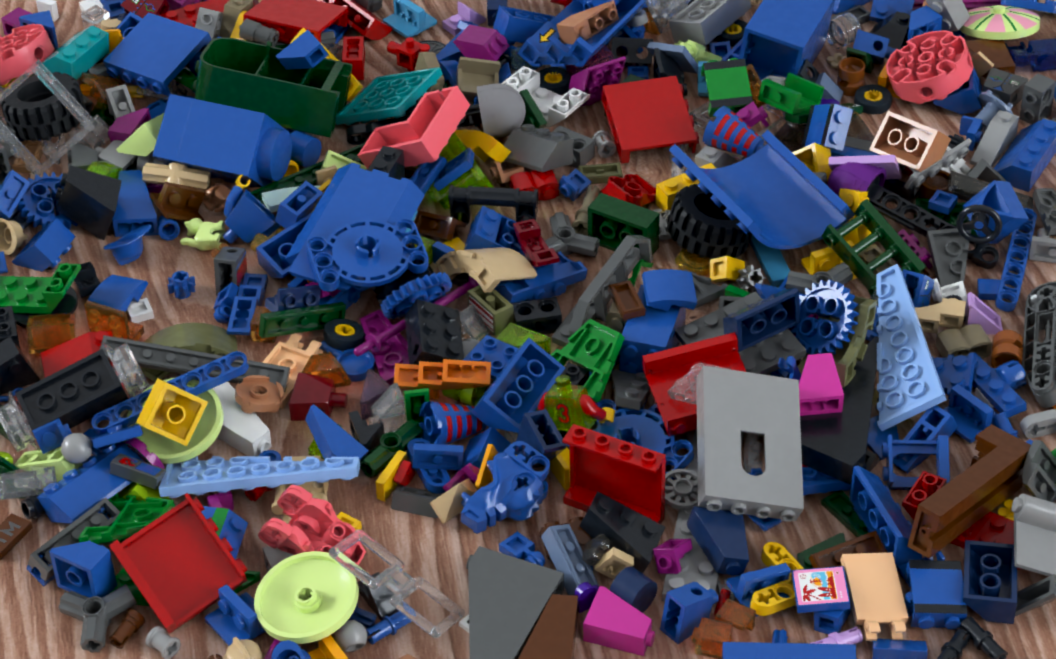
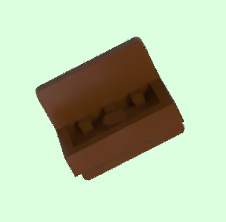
[149,182,206,222]

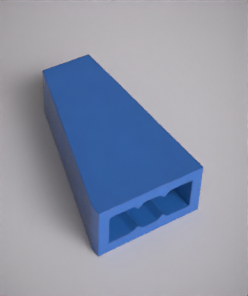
[112,170,159,237]

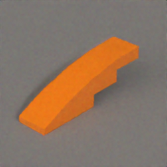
[393,359,491,390]

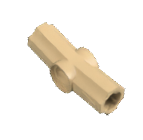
[142,163,211,191]

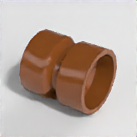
[837,57,865,96]
[991,330,1023,368]

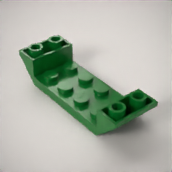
[0,263,82,314]

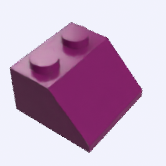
[453,24,510,61]

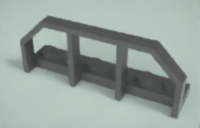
[552,235,653,347]

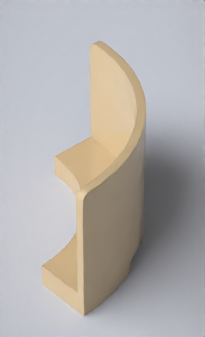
[436,247,537,293]

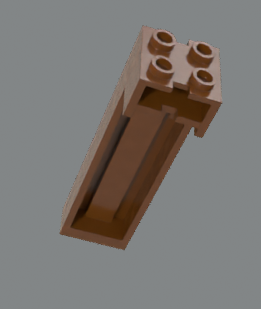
[907,424,1031,558]

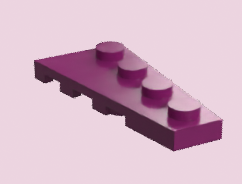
[360,309,409,389]

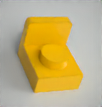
[839,188,869,213]

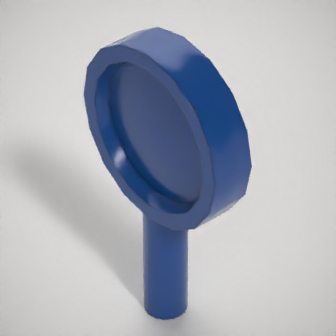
[320,341,375,382]

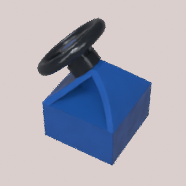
[956,180,1029,244]

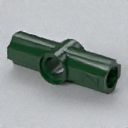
[360,419,424,478]

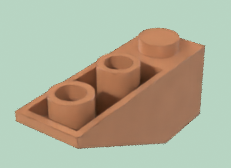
[556,0,619,45]

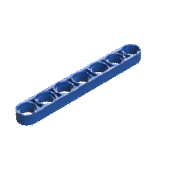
[995,208,1037,312]
[91,351,249,435]

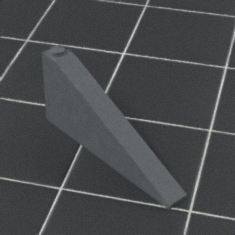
[466,546,564,659]

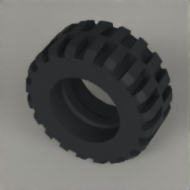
[0,72,86,141]
[667,184,752,259]

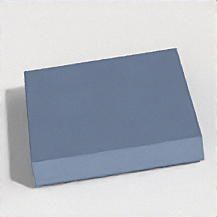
[647,42,698,74]

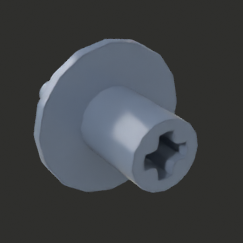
[975,89,1013,131]

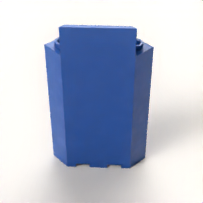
[517,0,649,67]
[285,163,425,292]

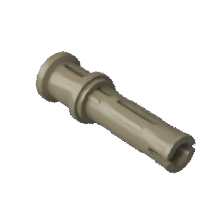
[571,185,600,236]

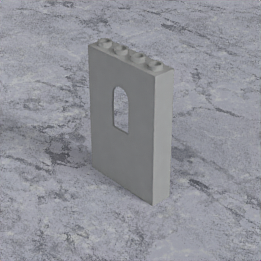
[696,366,804,522]

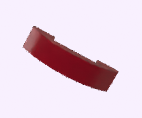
[513,219,560,267]

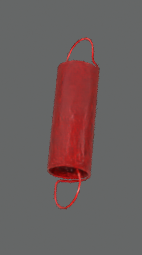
[713,584,732,623]

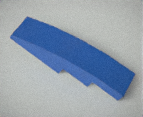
[227,273,268,335]

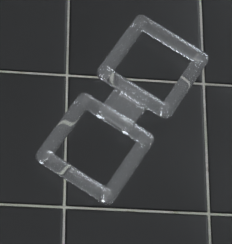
[328,529,465,638]

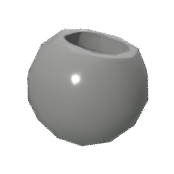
[61,433,92,464]
[334,620,368,652]

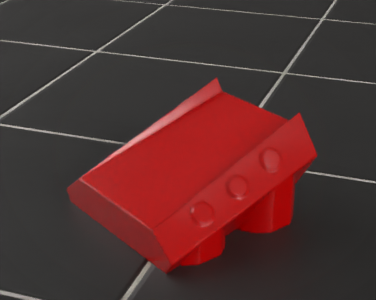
[600,174,656,207]

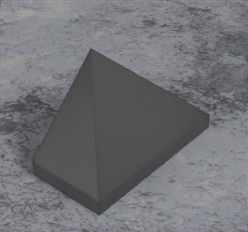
[1015,574,1056,616]

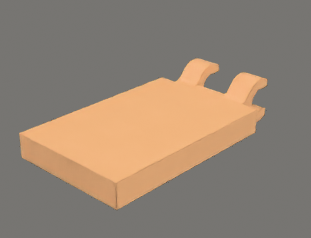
[256,333,323,409]
[840,552,909,641]

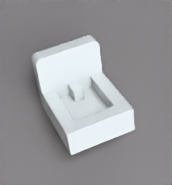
[932,278,967,303]

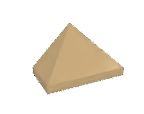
[430,478,477,524]

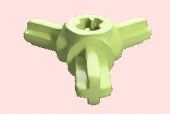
[674,39,722,64]

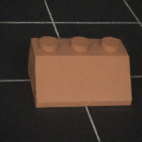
[869,111,951,172]

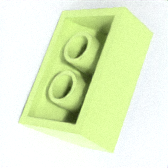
[116,113,164,157]

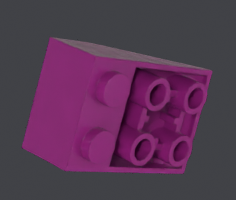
[569,56,626,107]

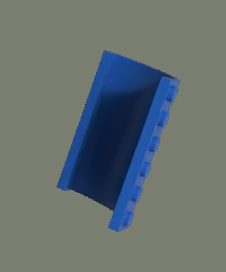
[669,130,855,249]

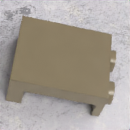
[456,57,501,105]

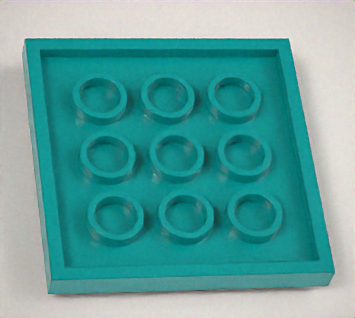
[336,67,443,125]

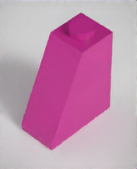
[799,353,844,416]
[583,586,655,656]

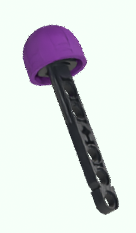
[828,162,999,269]

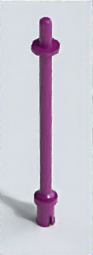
[354,276,479,356]

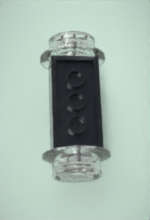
[0,342,149,452]

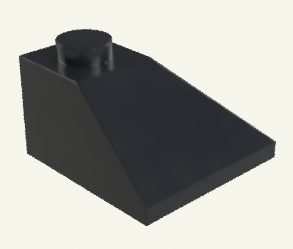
[869,11,910,51]

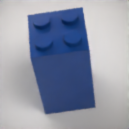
[619,285,686,374]

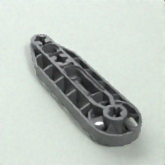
[1022,281,1056,408]

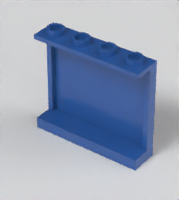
[103,12,212,97]

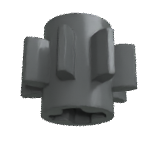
[736,265,766,294]

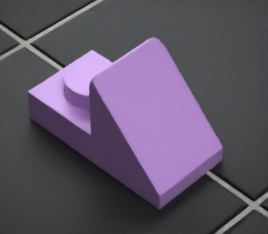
[442,1,486,36]

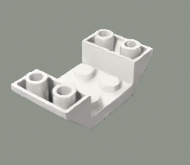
[501,66,590,128]

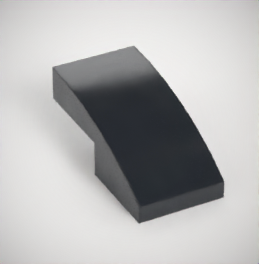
[74,262,101,298]

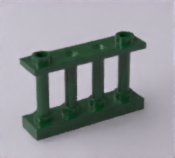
[822,199,926,301]

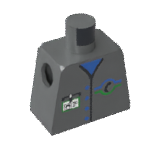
[983,67,1028,107]

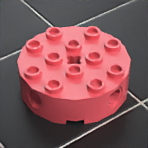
[0,24,55,85]
[886,30,974,104]

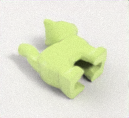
[180,218,226,251]

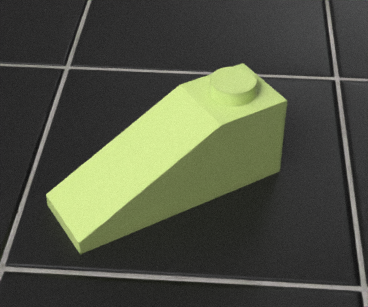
[14,447,83,483]

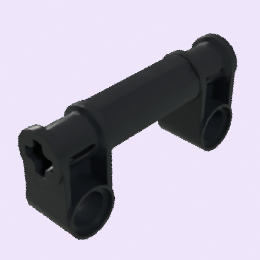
[448,185,539,225]

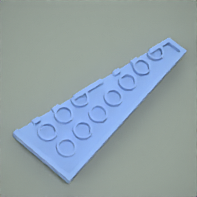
[876,264,947,431]
[159,456,360,498]

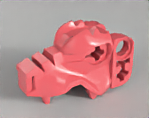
[258,485,366,571]

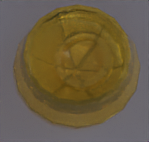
[675,248,710,276]

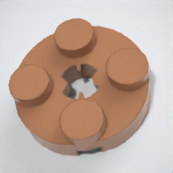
[235,375,284,413]

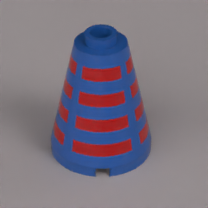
[703,106,765,157]
[419,401,487,445]

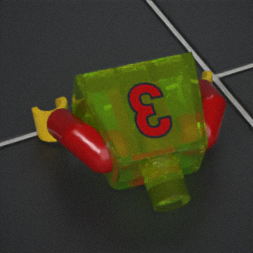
[537,375,615,431]

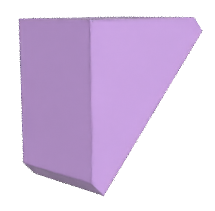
[964,292,1003,334]

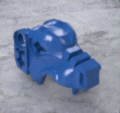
[461,441,550,534]

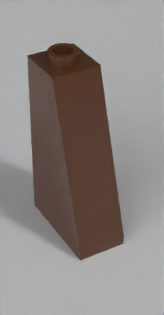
[518,594,578,659]

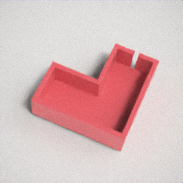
[357,86,470,170]

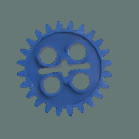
[17,172,78,230]
[380,272,453,319]
[791,280,859,355]

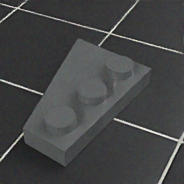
[1032,188,1056,235]
[926,228,971,287]
[610,369,652,411]

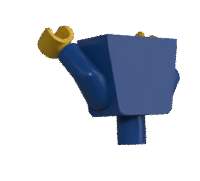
[223,175,281,244]

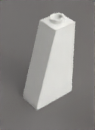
[213,381,272,456]

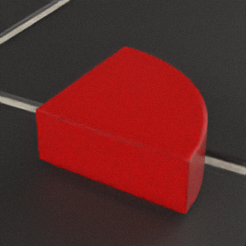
[393,460,416,486]

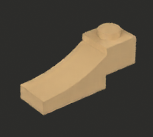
[915,298,966,334]

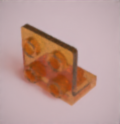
[84,300,144,341]

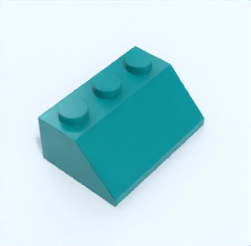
[38,26,109,80]

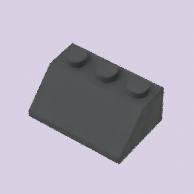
[504,124,573,172]

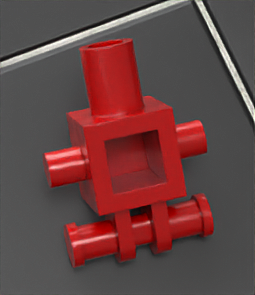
[387,37,430,72]

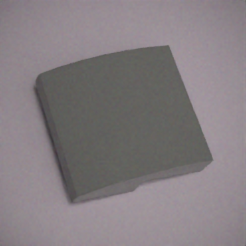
[1022,439,1056,502]

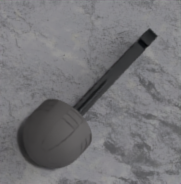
[346,83,526,145]

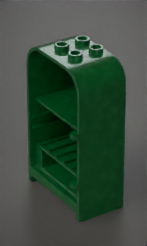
[192,37,353,138]

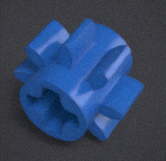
[167,271,196,299]

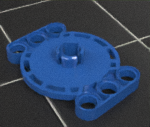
[307,219,429,292]
[566,399,694,486]

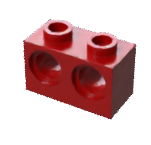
[342,36,365,80]

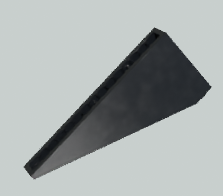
[800,336,879,485]

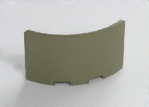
[797,296,877,388]
[138,322,238,382]

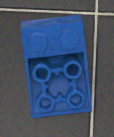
[464,206,542,257]

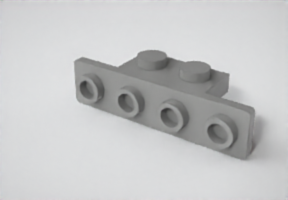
[904,138,972,190]

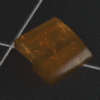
[80,72,134,105]

